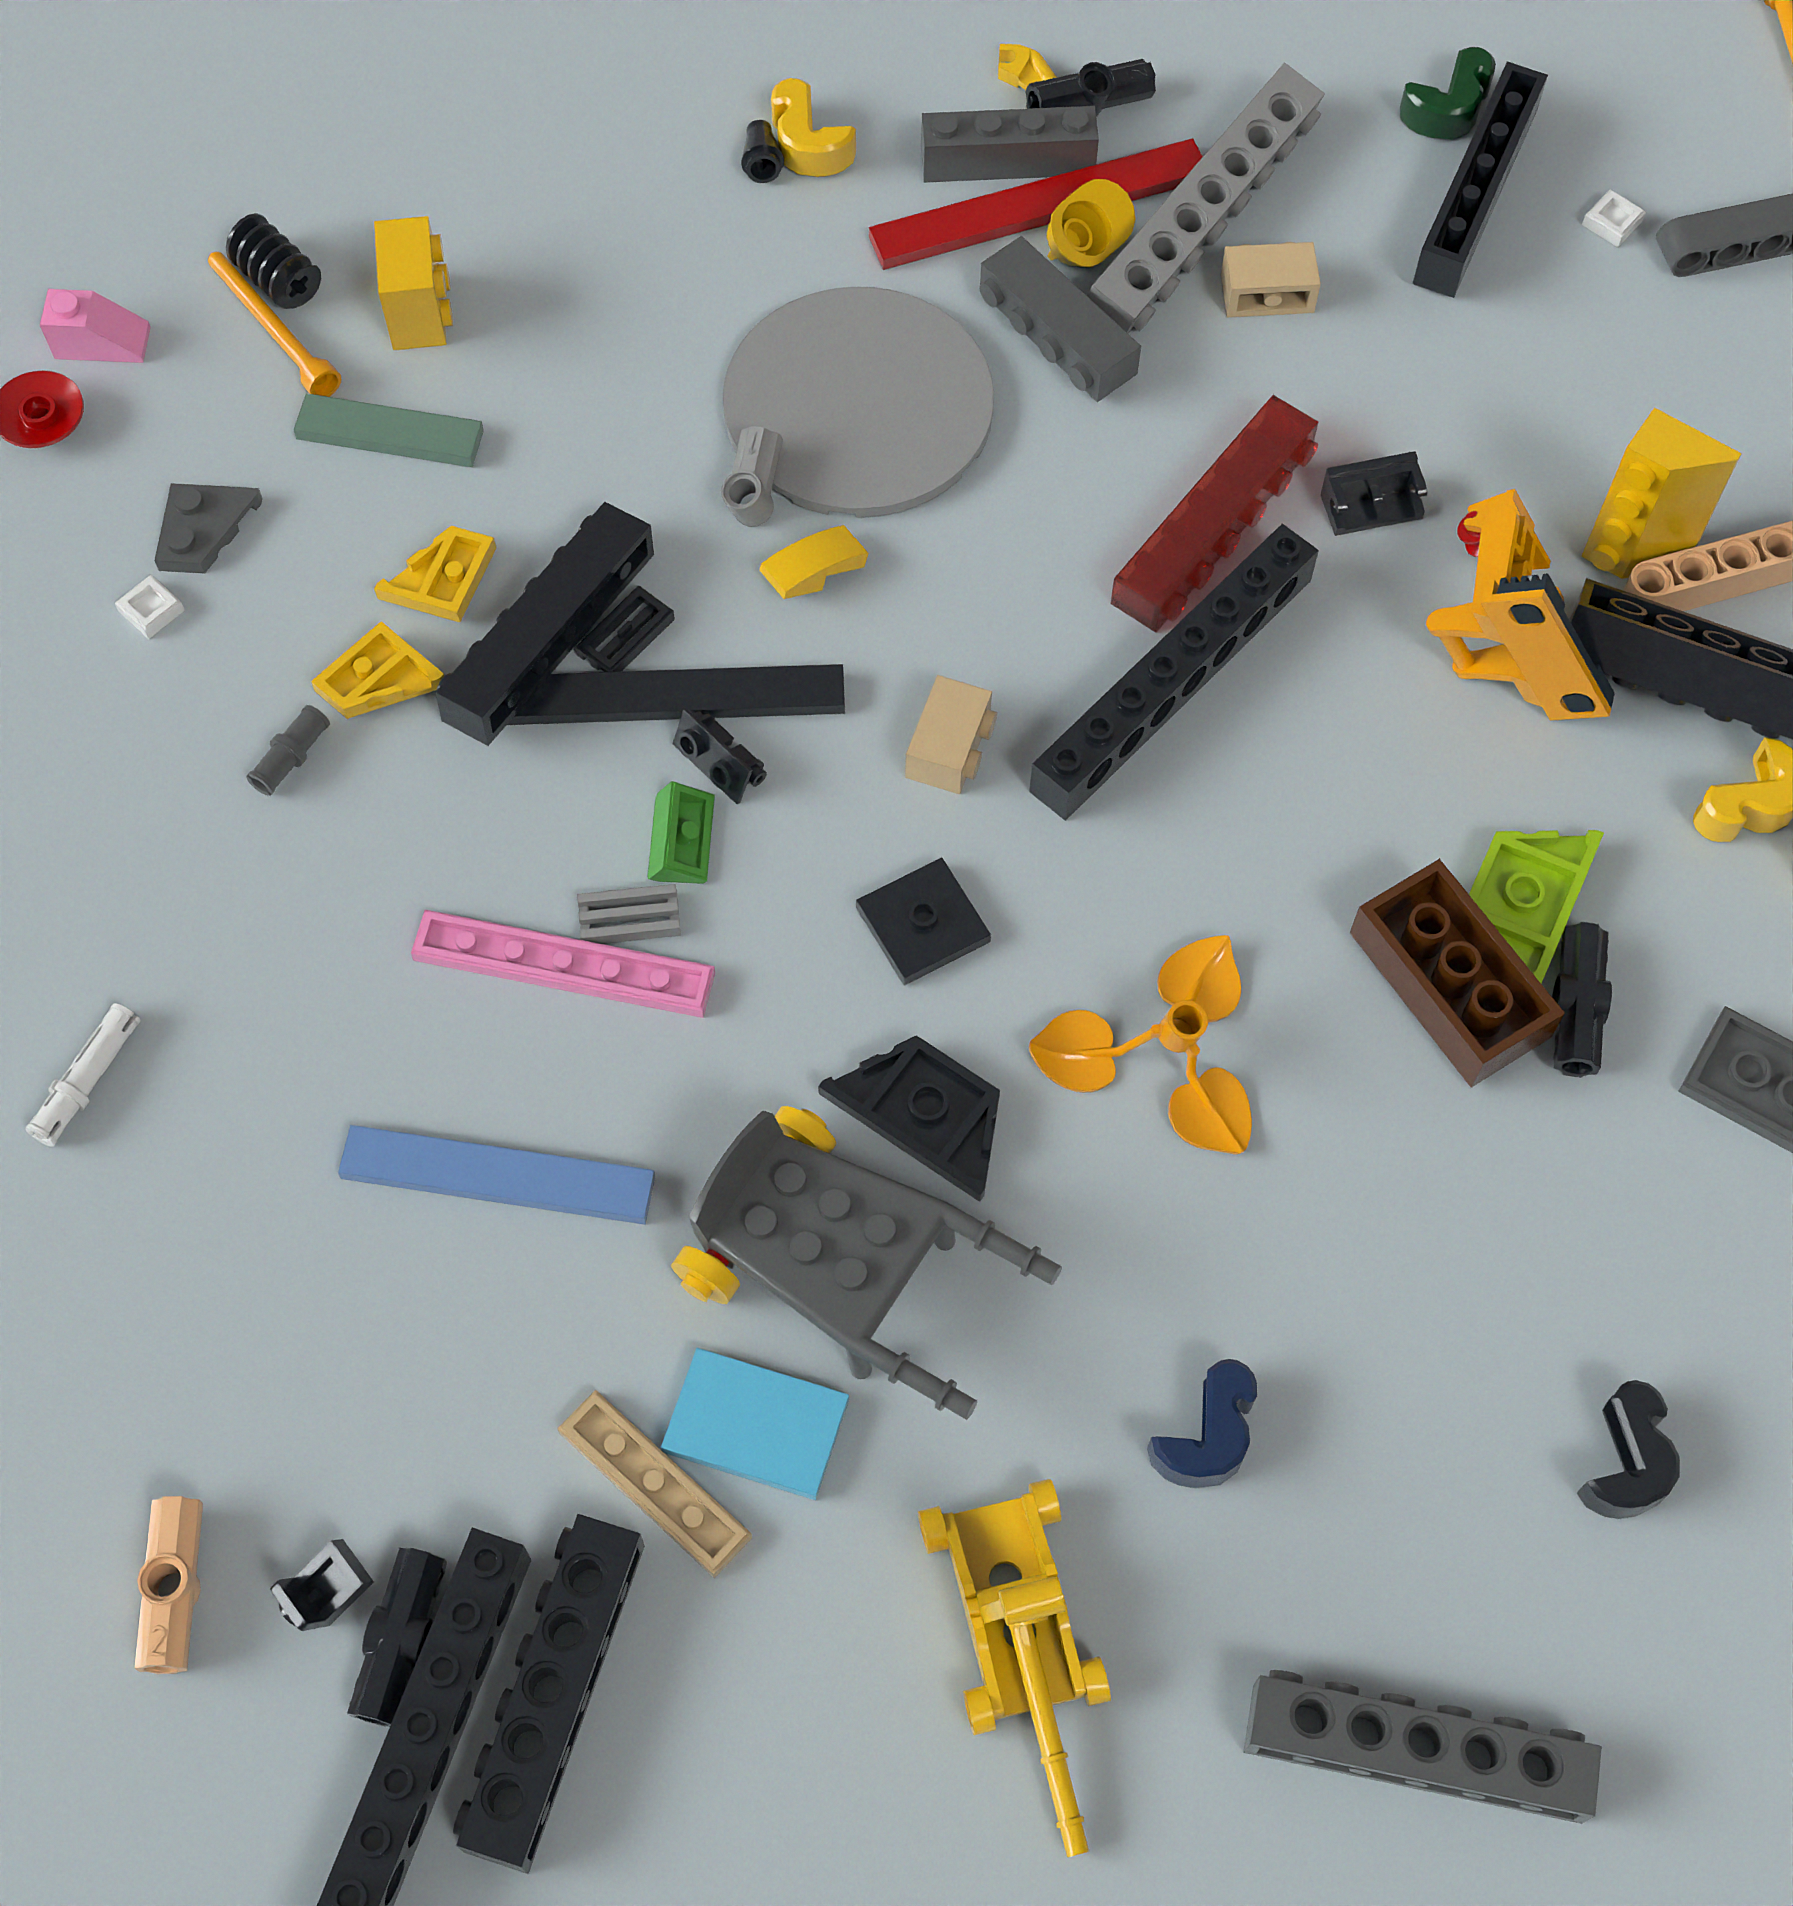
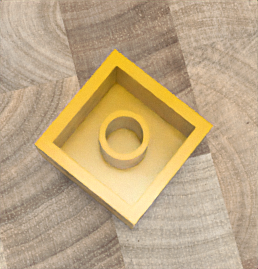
[374,216,453,350]

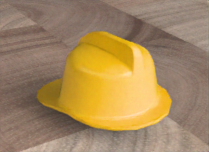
[1046,179,1136,267]

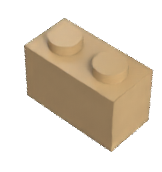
[1220,242,1321,318]
[905,675,997,794]

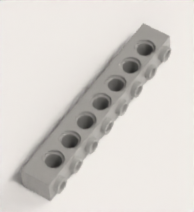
[1087,62,1325,333]

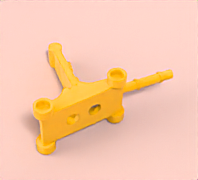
[918,1479,1111,1857]

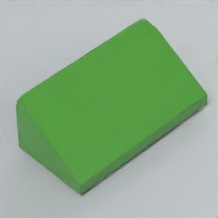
[647,781,715,884]

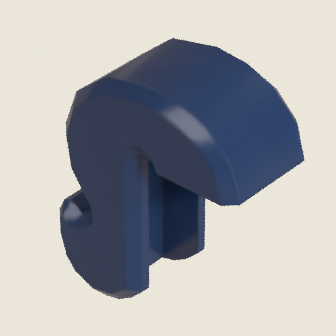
[1147,1359,1257,1488]

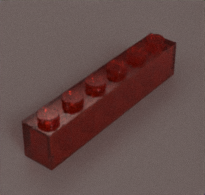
[1110,395,1319,633]

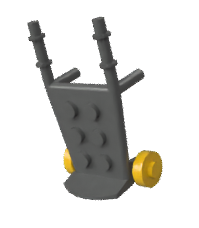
[671,1106,1062,1420]

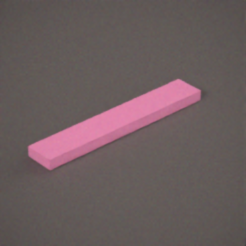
[411,910,715,1018]

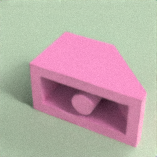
[40,289,151,363]

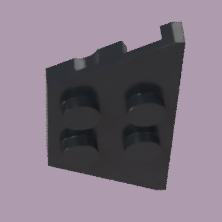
[818,1035,1000,1202]

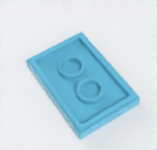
[661,1348,849,1501]

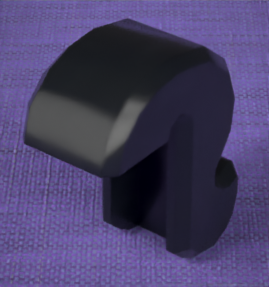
[1577,1380,1680,1519]

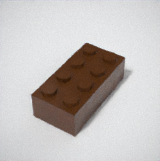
[1350,858,1565,1088]

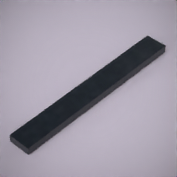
[507,664,845,725]

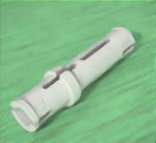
[25,1003,141,1147]

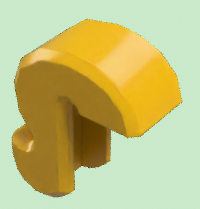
[771,78,856,177]
[1693,737,1793,842]

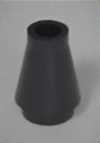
[741,120,784,183]

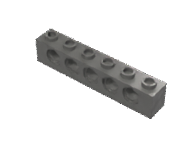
[1243,1670,1602,1824]

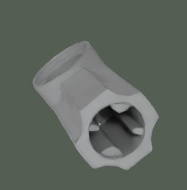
[721,426,783,527]

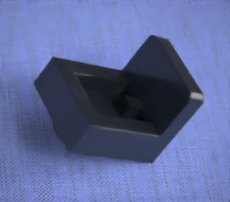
[270,1539,374,1631]

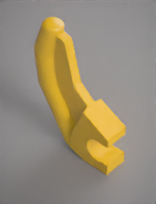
[998,44,1057,90]

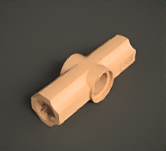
[134,1496,203,1674]

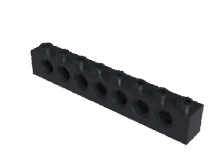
[1029,523,1319,821]
[317,1527,532,1906]

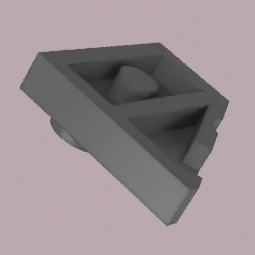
[154,483,262,574]

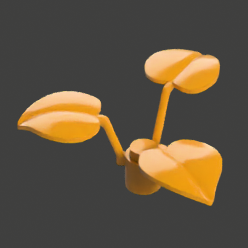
[1029,935,1252,1155]

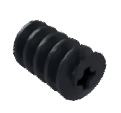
[225,213,321,309]

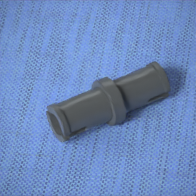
[246,705,330,796]

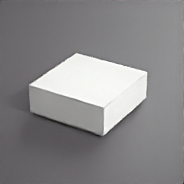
[1582,189,1646,248]
[115,575,185,639]

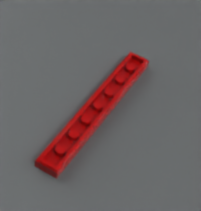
[869,138,1203,270]

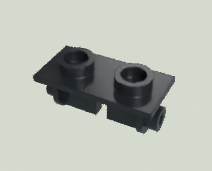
[672,709,767,804]

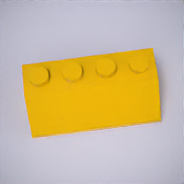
[1581,407,1742,579]

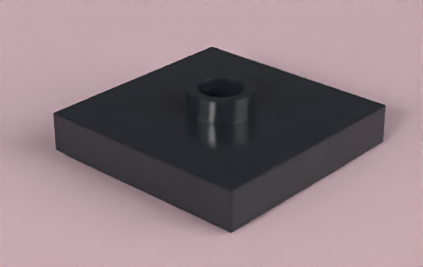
[856,857,991,986]

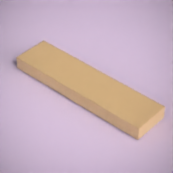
[557,1390,752,1579]

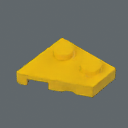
[374,526,497,622]
[311,621,445,719]

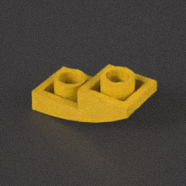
[759,525,869,599]

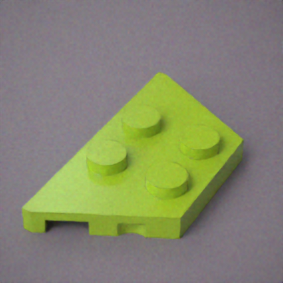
[1469,830,1604,984]

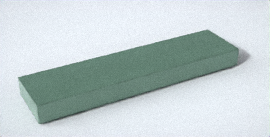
[294,393,484,467]

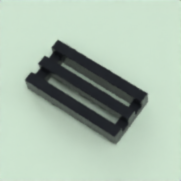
[575,585,675,672]

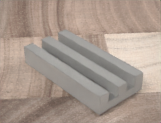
[577,884,681,944]

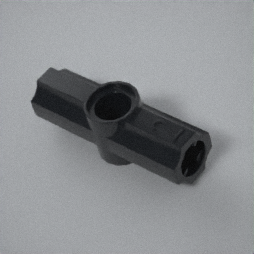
[1025,59,1156,117]
[1552,922,1612,1078]
[347,1548,447,1727]

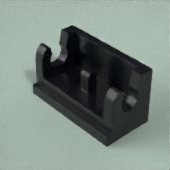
[1320,451,1428,536]

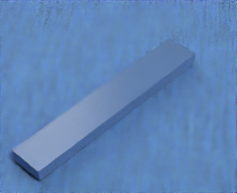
[338,1125,656,1225]

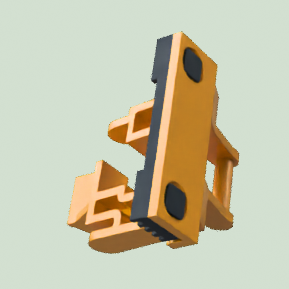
[1426,489,1615,721]

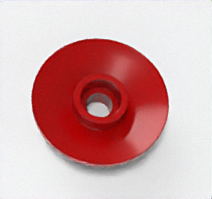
[0,370,84,448]

